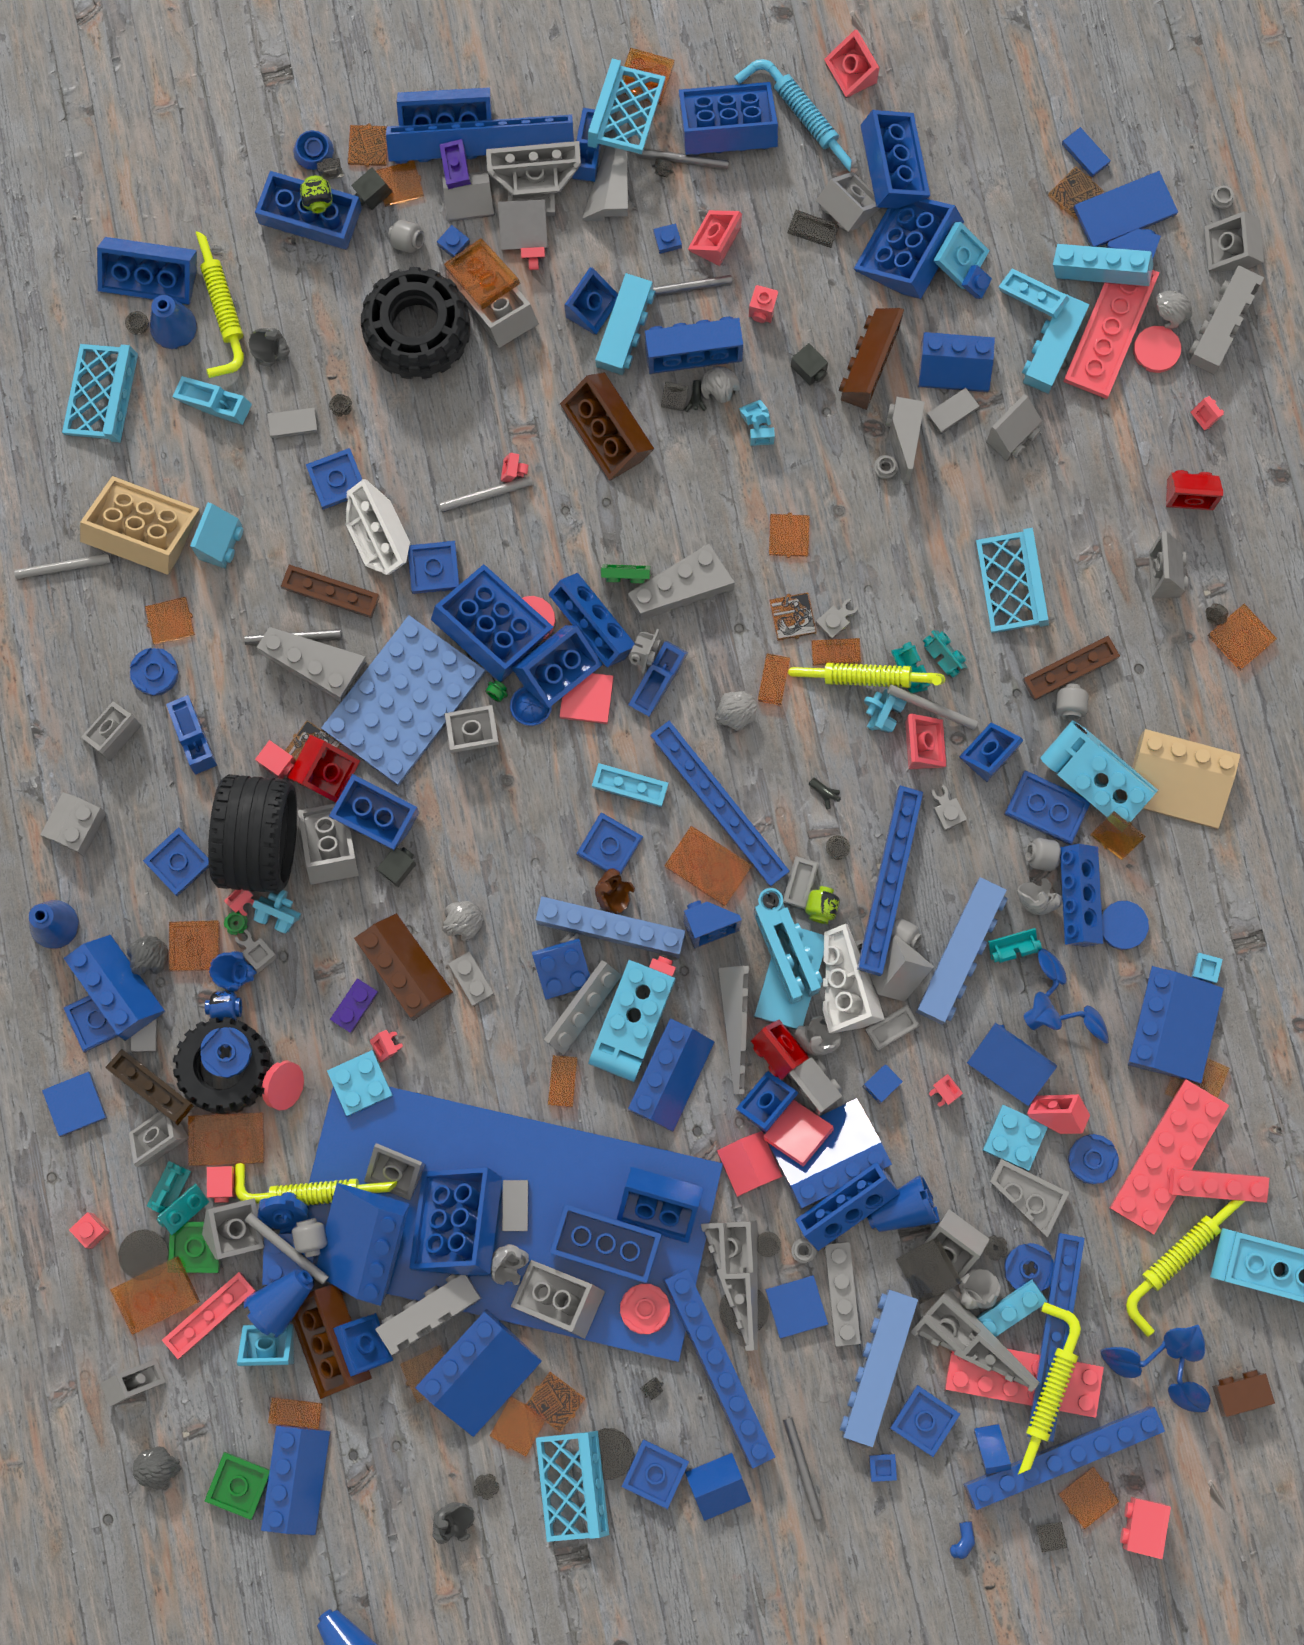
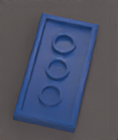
[1073,171,1178,247]

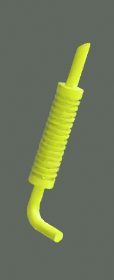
[195,231,244,378]
[788,663,945,688]
[234,1163,398,1206]
[1126,1200,1245,1337]
[1018,1302,1081,1475]

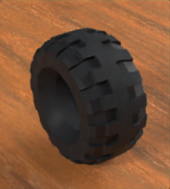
[361,267,470,379]

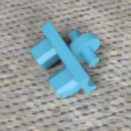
[864,689,907,733]
[252,890,301,934]

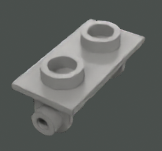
[629,629,661,674]

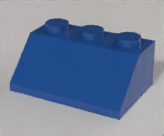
[918,332,995,392]
[512,625,603,708]
[329,774,419,850]
[683,900,742,949]
[617,1167,704,1243]

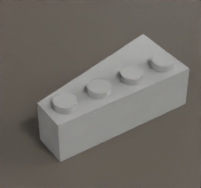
[257,627,366,702]
[376,1274,482,1355]

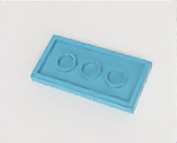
[754,928,824,1030]

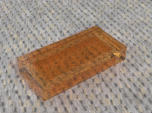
[811,638,861,666]
[758,653,790,706]
[548,1055,578,1107]
[268,1397,323,1429]

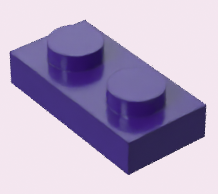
[440,139,471,190]
[330,978,379,1034]

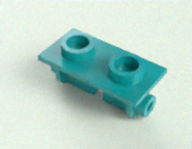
[923,630,968,678]
[891,642,931,693]
[988,928,1042,964]
[147,1161,191,1213]
[156,1183,209,1235]

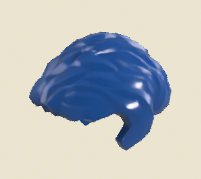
[209,951,257,992]

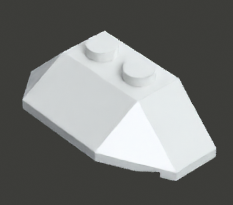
[346,479,410,575]

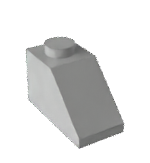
[101,1359,166,1407]

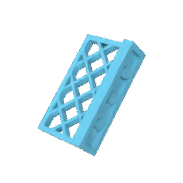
[588,58,665,154]
[62,344,138,443]
[976,528,1049,633]
[536,1431,609,1542]

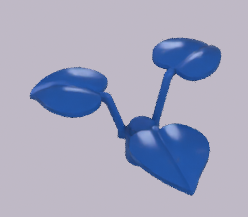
[1024,948,1109,1044]
[1100,1325,1211,1412]

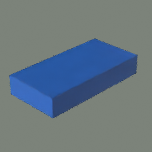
[1062,127,1111,178]
[974,1424,1011,1474]

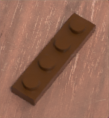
[281,564,380,618]
[1023,635,1120,701]

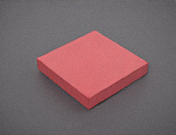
[560,673,614,724]
[763,1100,834,1167]

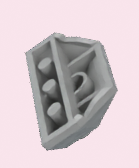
[486,141,581,197]

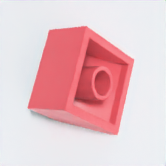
[1120,1497,1171,1559]

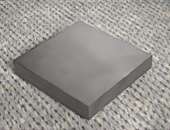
[498,200,548,250]

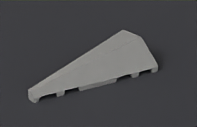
[583,108,628,221]
[718,966,749,1095]
[701,1221,758,1351]
[910,1288,1040,1392]

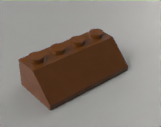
[839,308,904,410]
[560,372,654,480]
[354,913,453,1021]
[292,1284,372,1399]

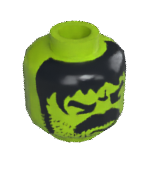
[300,176,333,213]
[805,886,840,924]

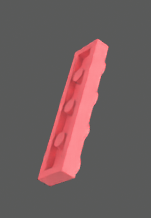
[1169,1168,1269,1203]
[162,1272,256,1359]

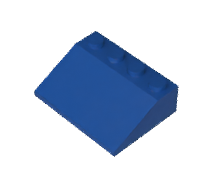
[679,82,778,155]
[854,199,964,299]
[431,564,553,682]
[1128,966,1224,1084]
[768,1098,892,1209]
[409,1167,502,1276]
[316,1182,410,1306]
[415,1309,542,1437]

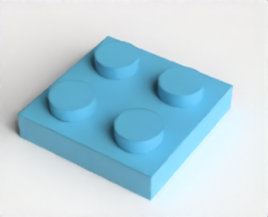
[933,222,990,289]
[327,1050,393,1117]
[982,1105,1048,1171]

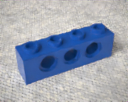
[548,573,635,668]
[1060,844,1103,947]
[795,1162,900,1251]

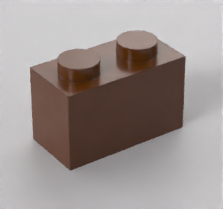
[1212,1369,1275,1417]

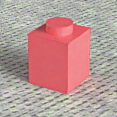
[255,740,296,779]
[207,1166,236,1203]
[69,1212,110,1249]

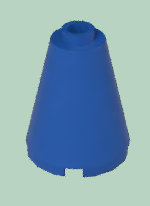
[150,295,197,349]
[29,900,79,949]
[867,1175,940,1232]
[244,1269,313,1338]
[317,1609,378,1645]

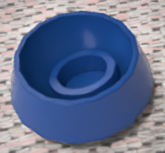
[293,130,334,170]
[510,686,552,726]

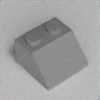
[816,172,881,232]
[1204,211,1264,271]
[986,394,1042,461]
[40,792,107,856]
[787,1057,842,1116]
[915,1209,990,1286]

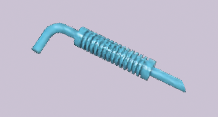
[734,59,852,172]

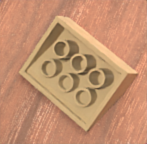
[80,476,199,575]
[1124,729,1241,829]

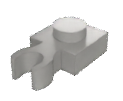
[815,599,858,641]
[931,785,967,831]
[235,930,277,973]

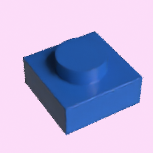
[653,223,682,254]
[437,225,470,259]
[961,265,992,299]
[869,1454,897,1482]

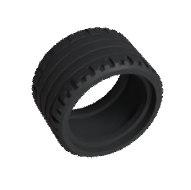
[208,774,297,893]

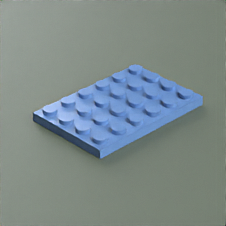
[321,615,486,786]

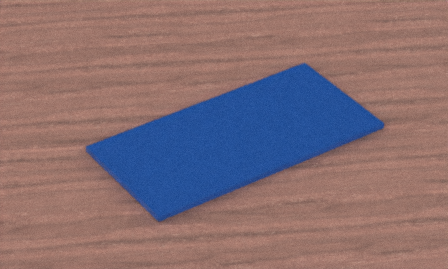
[307,1086,723,1362]

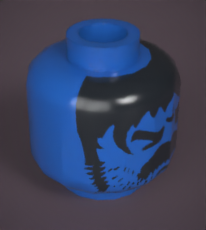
[205,991,242,1021]

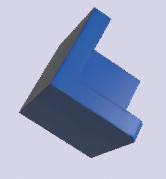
[862,1065,903,1104]

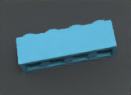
[1053,244,1153,286]
[595,273,656,375]
[1022,293,1090,394]

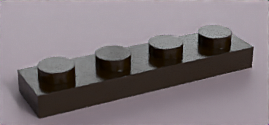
[105,1049,194,1126]

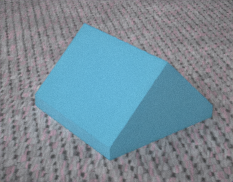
[237,1324,294,1366]

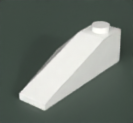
[822,924,885,1033]

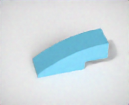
[172,376,252,425]

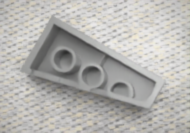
[1189,265,1264,375]
[628,544,735,620]

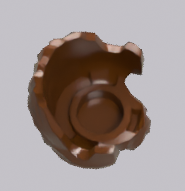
[595,868,635,914]

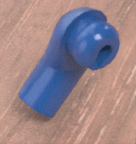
[950,1521,975,1559]

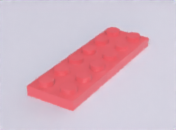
[1063,270,1160,399]
[1109,1079,1229,1235]
[945,1349,1104,1418]

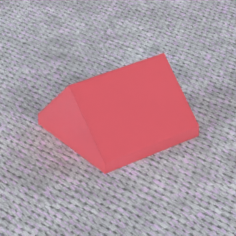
[824,30,880,97]
[688,210,742,266]
[905,714,946,769]
[717,1131,783,1197]

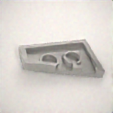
[990,1158,1069,1238]

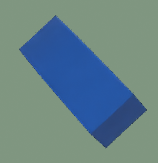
[572,108,601,182]
[628,641,688,717]
[166,695,217,775]

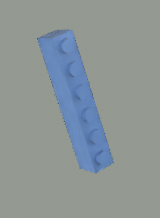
[916,877,1008,1025]
[536,896,685,958]
[839,1290,918,1447]

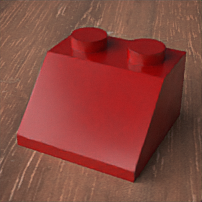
[1166,470,1223,510]
[287,735,360,803]
[751,1020,809,1080]

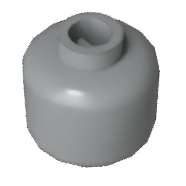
[388,220,425,253]
[1056,684,1089,721]
[1025,838,1061,871]
[890,918,922,951]
[292,1218,327,1257]

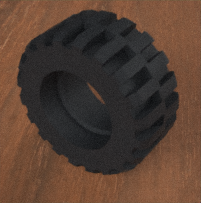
[173,1017,272,1114]

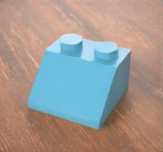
[190,502,243,569]

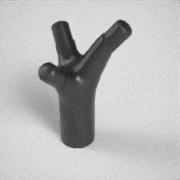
[684,380,707,412]
[808,777,841,809]

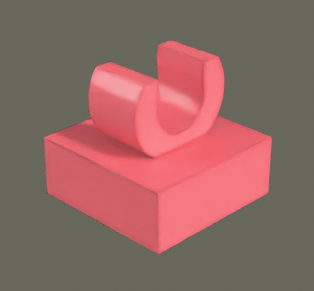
[521,247,545,270]
[1190,396,1224,431]
[501,452,528,483]
[224,889,254,916]
[370,1030,403,1063]
[929,1074,963,1107]

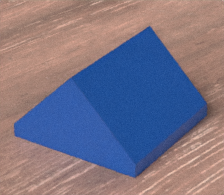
[564,267,618,335]
[959,722,1023,782]
[736,1071,798,1133]
[685,1453,751,1521]

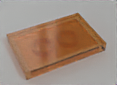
[444,238,520,310]
[664,826,752,907]
[188,1113,264,1166]
[110,1256,200,1335]

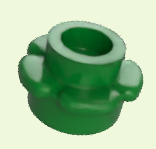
[485,680,508,702]
[224,911,248,935]

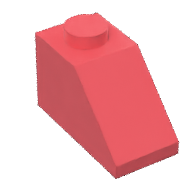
[1027,1094,1090,1134]

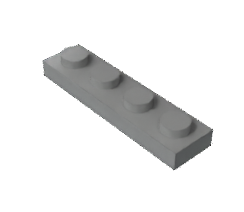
[544,960,622,1055]
[825,1242,861,1346]

